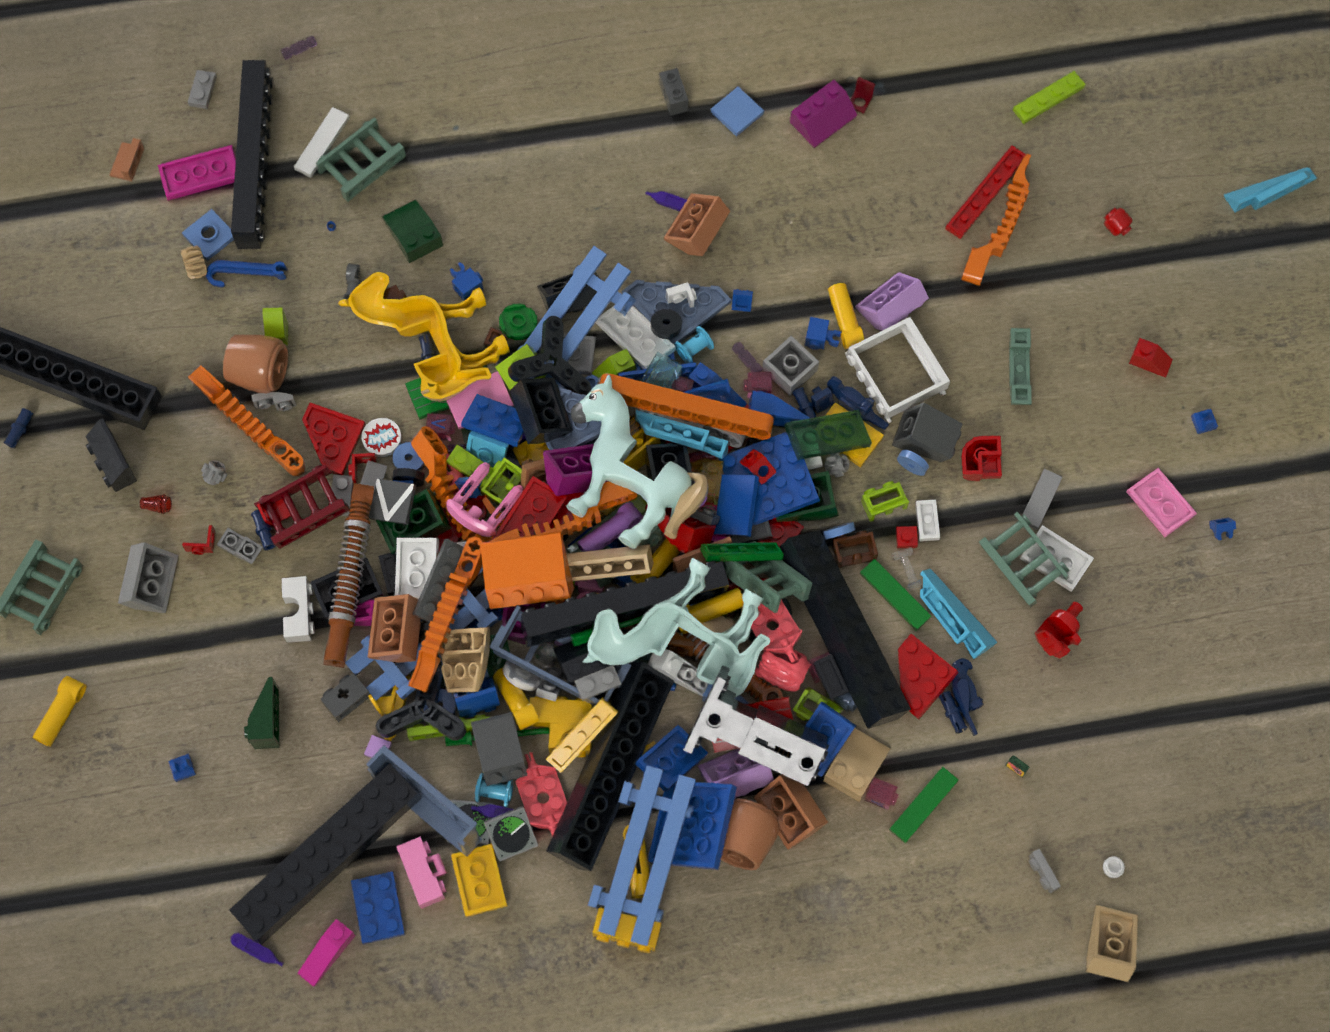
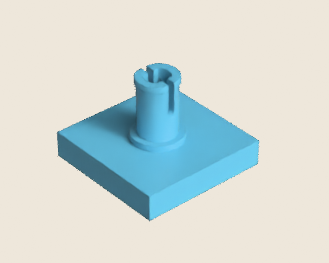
[466,431,509,475]

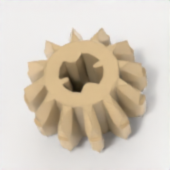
[181,246,207,279]

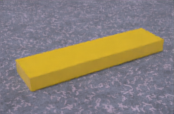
[546,698,618,773]

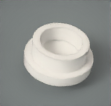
[1103,857,1125,878]

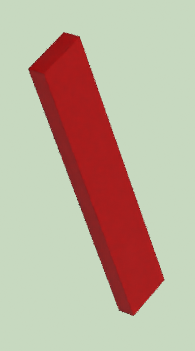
[945,145,1026,240]

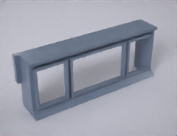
[489,606,631,706]
[366,745,483,857]

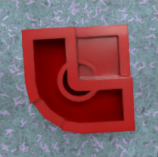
[961,436,1002,481]

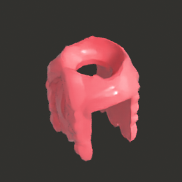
[755,650,811,692]

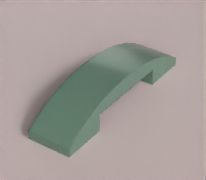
[1009,328,1032,405]

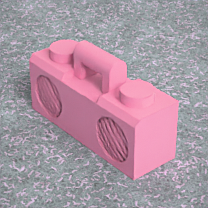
[396,837,447,909]

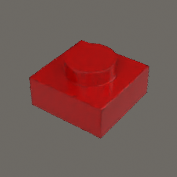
[896,526,918,548]

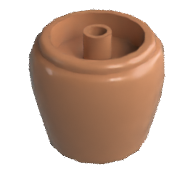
[223,335,288,394]
[721,798,780,870]

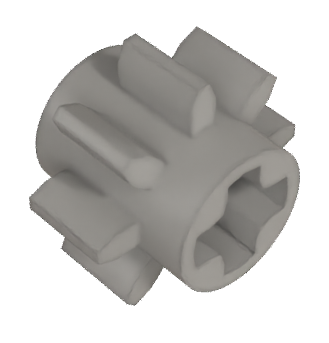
[825,451,850,478]
[201,460,227,485]

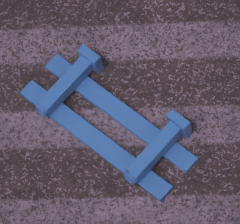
[518,246,636,389]
[345,563,499,701]
[588,766,696,946]

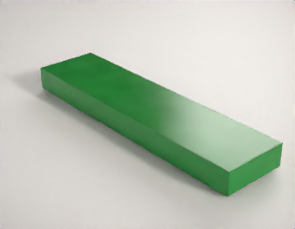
[700,542,784,562]
[860,559,932,631]
[889,767,959,843]

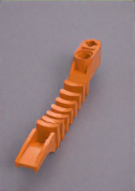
[961,154,1031,286]
[188,365,306,476]
[411,426,493,548]
[491,481,638,541]
[408,537,483,692]

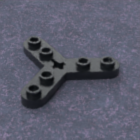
[508,316,592,395]
[376,663,467,740]

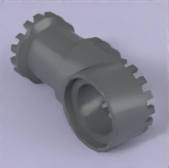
[343,263,362,299]

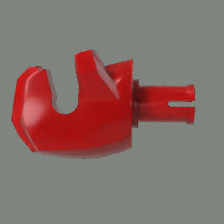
[1034,602,1083,658]

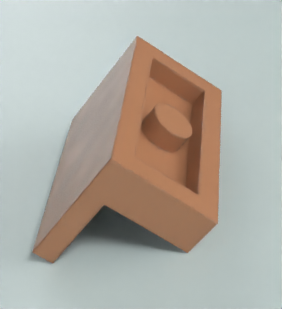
[110,138,144,181]

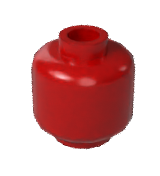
[1104,207,1133,236]

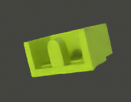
[480,458,522,505]
[861,481,909,522]
[793,687,844,721]

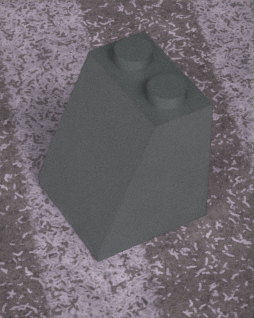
[892,402,963,462]
[471,712,528,786]

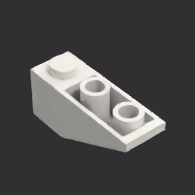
[648,649,709,697]

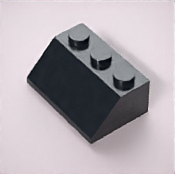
[537,272,601,317]
[510,378,573,444]
[85,418,137,492]
[645,443,694,485]
[310,558,383,619]
[553,641,620,686]

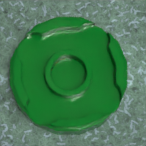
[499,304,538,340]

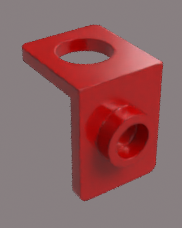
[739,449,776,484]
[348,453,377,483]
[257,499,291,527]
[182,525,215,555]

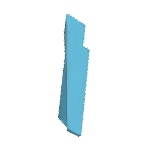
[1224,167,1317,212]
[635,410,728,459]
[920,569,997,659]

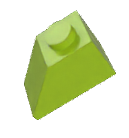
[262,308,288,345]
[592,349,635,378]

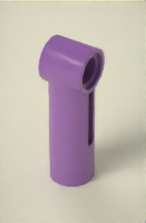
[577,502,644,552]

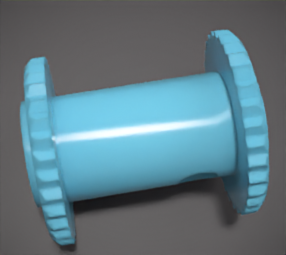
[675,326,714,363]
[475,773,513,807]

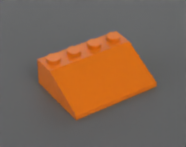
[480,531,574,609]

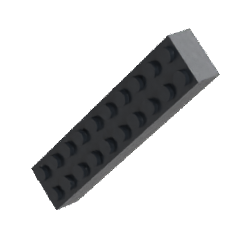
[231,60,274,249]
[0,327,162,430]
[779,530,911,729]
[520,561,729,648]
[546,662,674,871]
[229,764,421,945]

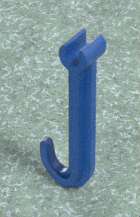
[206,260,288,287]

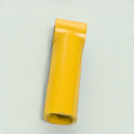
[828,283,864,349]
[630,538,680,584]
[679,588,743,633]
[493,668,539,730]
[32,676,87,747]
[623,825,650,899]

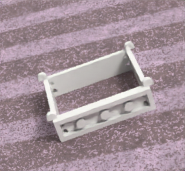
[845,317,950,423]

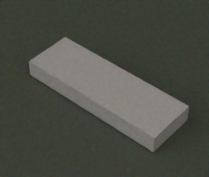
[1023,469,1062,530]

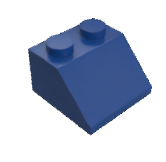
[453,678,500,718]

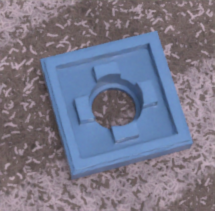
[182,209,234,261]

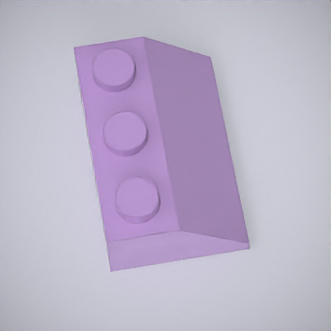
[855,272,929,331]
[698,749,774,798]

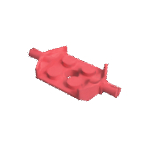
[751,600,802,664]
[516,752,567,836]

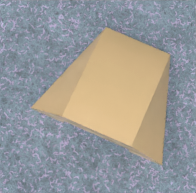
[438,627,490,693]

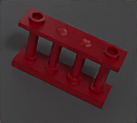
[254,464,350,549]

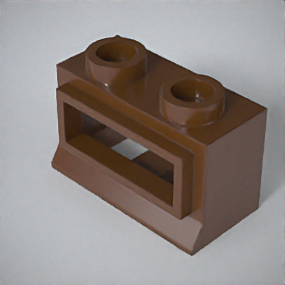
[832,531,878,568]

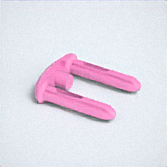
[446,462,524,537]

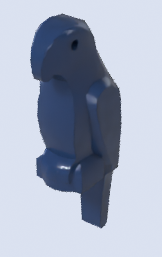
[827,376,889,430]
[951,658,984,736]

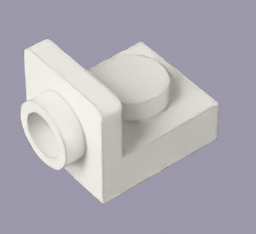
[666,283,697,308]

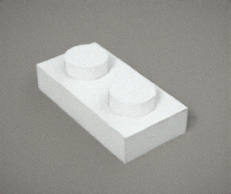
[915,500,940,541]

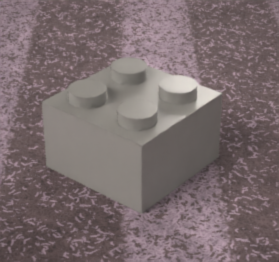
[762,336,819,396]

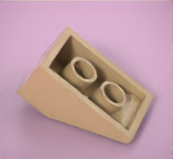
[823,728,890,802]
[1086,905,1138,982]

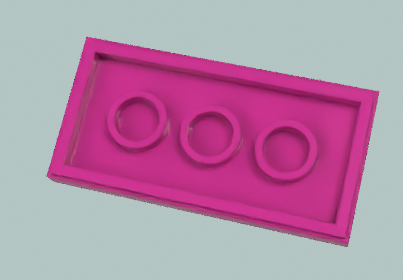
[158,145,236,201]

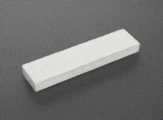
[294,107,350,178]

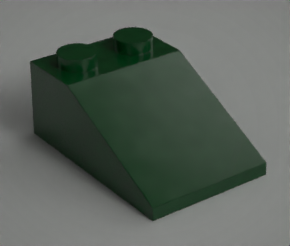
[382,199,443,263]
[776,471,839,522]
[376,488,451,554]
[244,677,280,749]

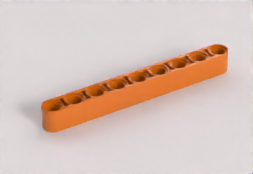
[599,373,774,440]

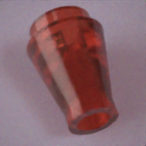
[140,494,172,514]

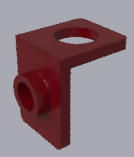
[850,77,875,113]

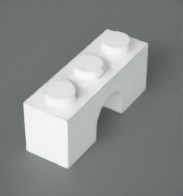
[282,576,315,643]

